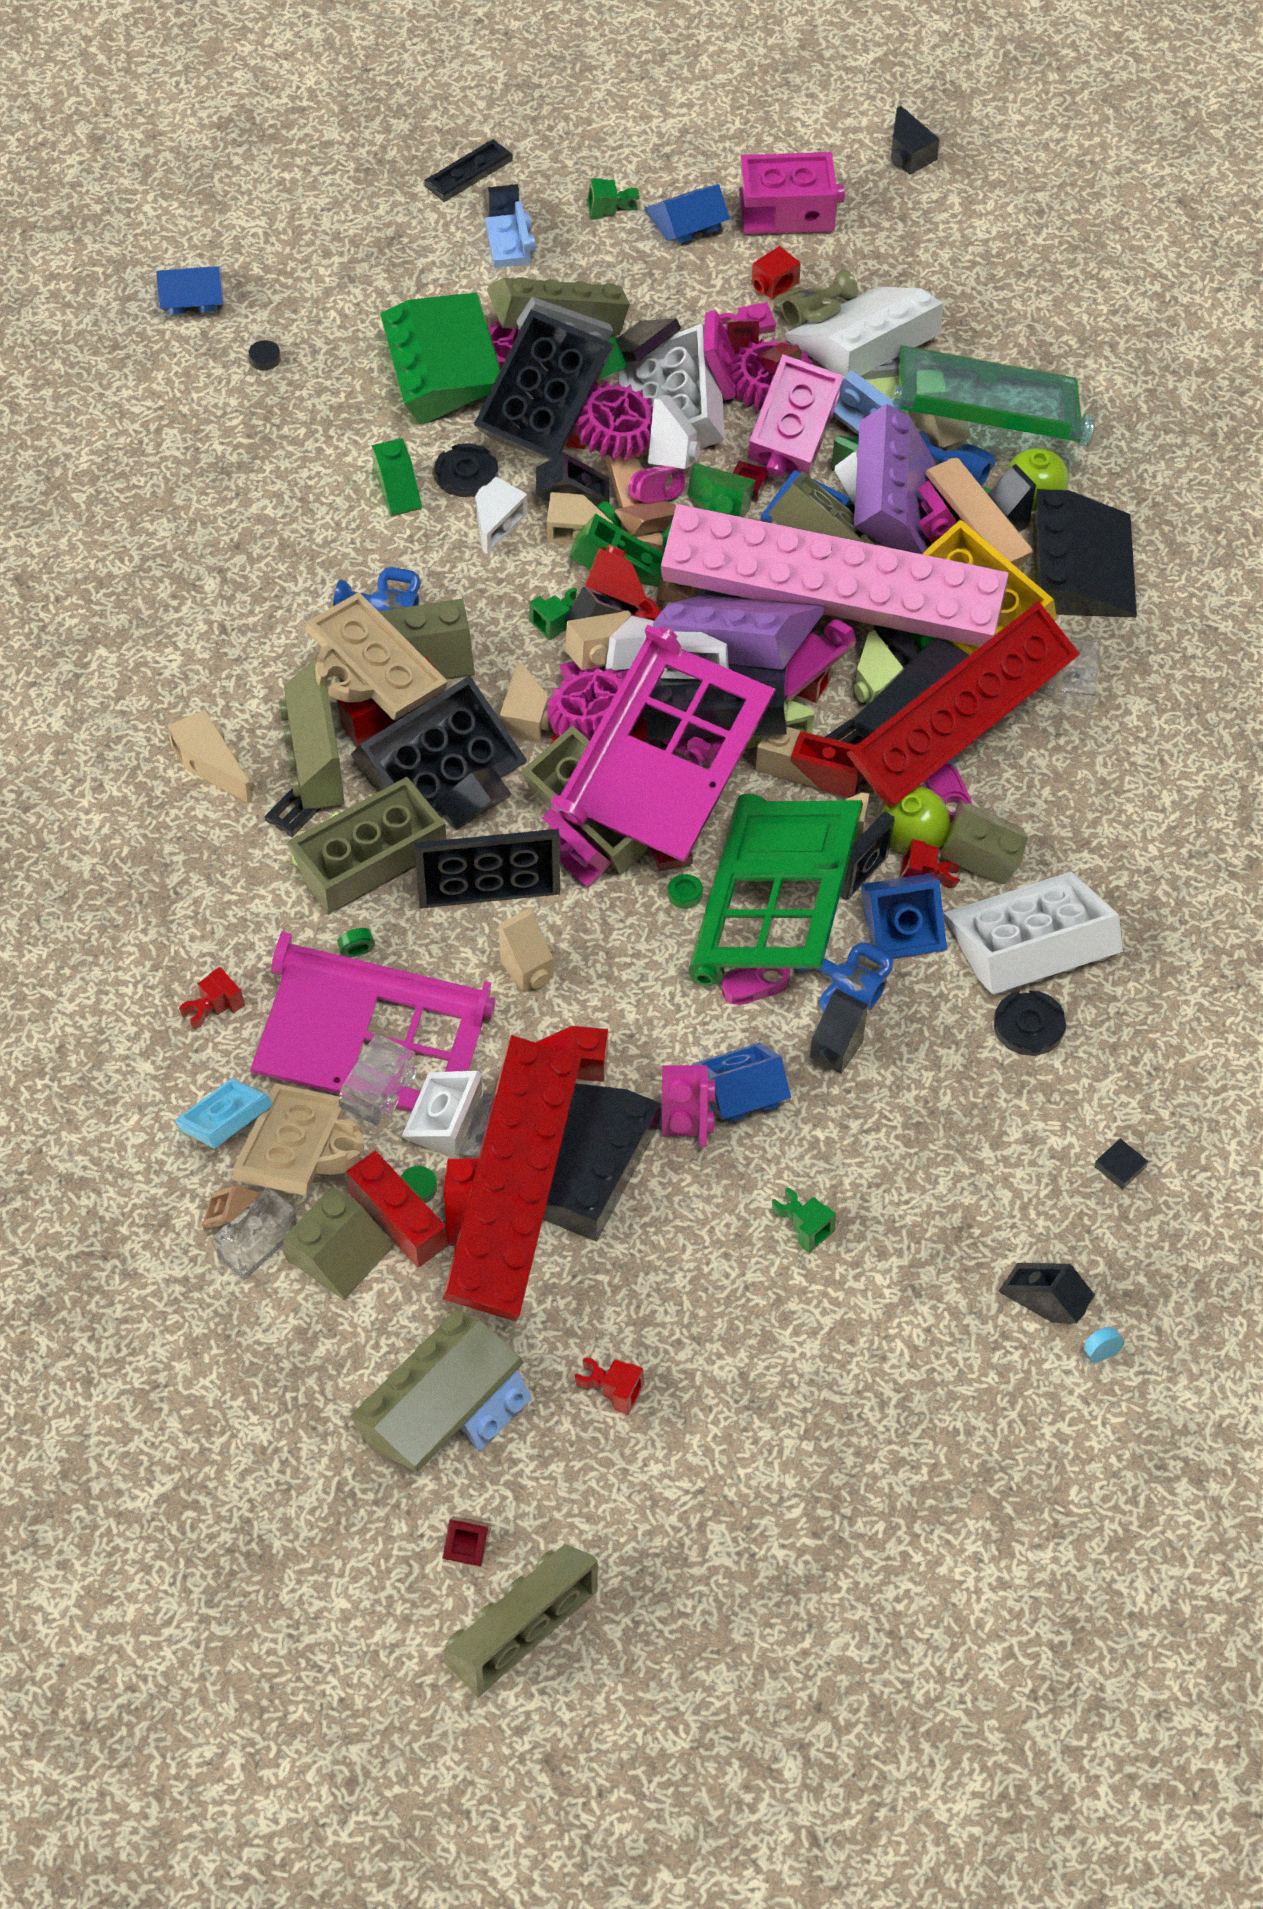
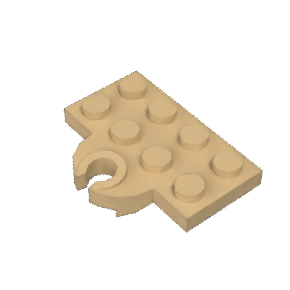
[305,592,448,721]
[232,1083,365,1196]

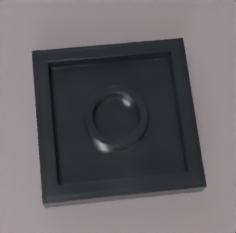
[616,318,681,362]
[840,811,895,900]

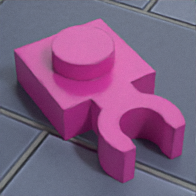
[719,302,776,334]

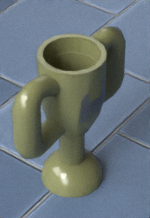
[773,270,858,327]

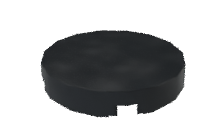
[435,443,498,497]
[994,990,1066,1056]

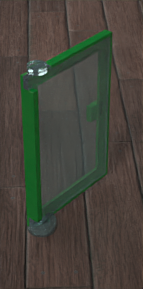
[892,345,1095,447]

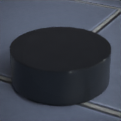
[248,340,281,371]

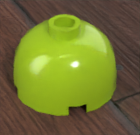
[1005,448,1069,511]
[881,786,950,855]

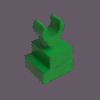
[587,178,640,220]
[529,588,577,641]
[772,1188,836,1253]

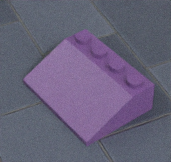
[854,404,935,554]
[653,595,825,670]

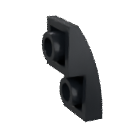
[874,625,917,668]

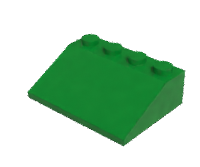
[380,292,501,425]

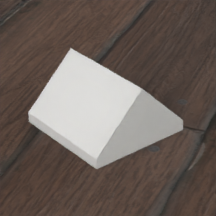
[401,1071,482,1157]

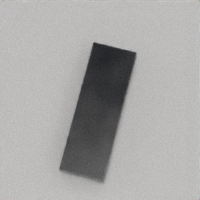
[424,139,513,202]

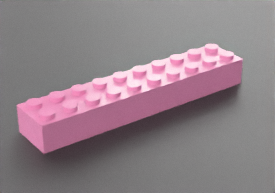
[661,504,1009,647]

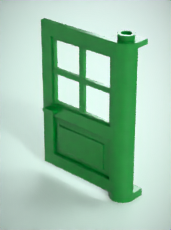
[688,793,863,986]

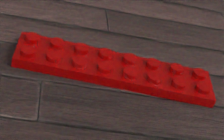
[846,601,1080,809]
[442,1035,581,1322]

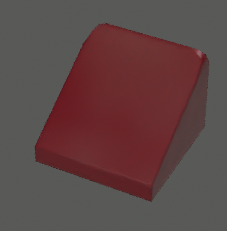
[756,343,802,377]
[442,1516,492,1566]

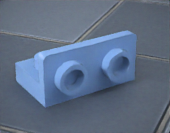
[485,201,536,268]
[833,370,902,435]
[459,1371,531,1450]

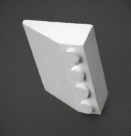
[785,286,943,380]
[619,323,725,452]
[944,872,1123,994]

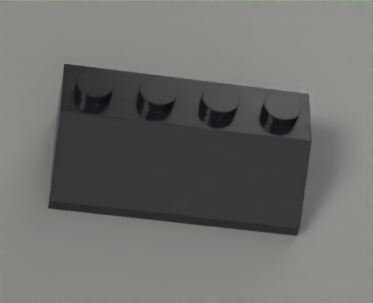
[850,637,970,739]

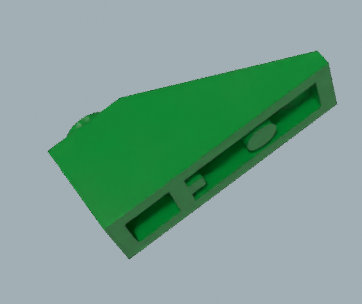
[569,513,664,587]

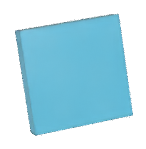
[175,1078,273,1149]

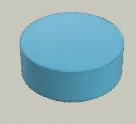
[1084,1327,1125,1363]

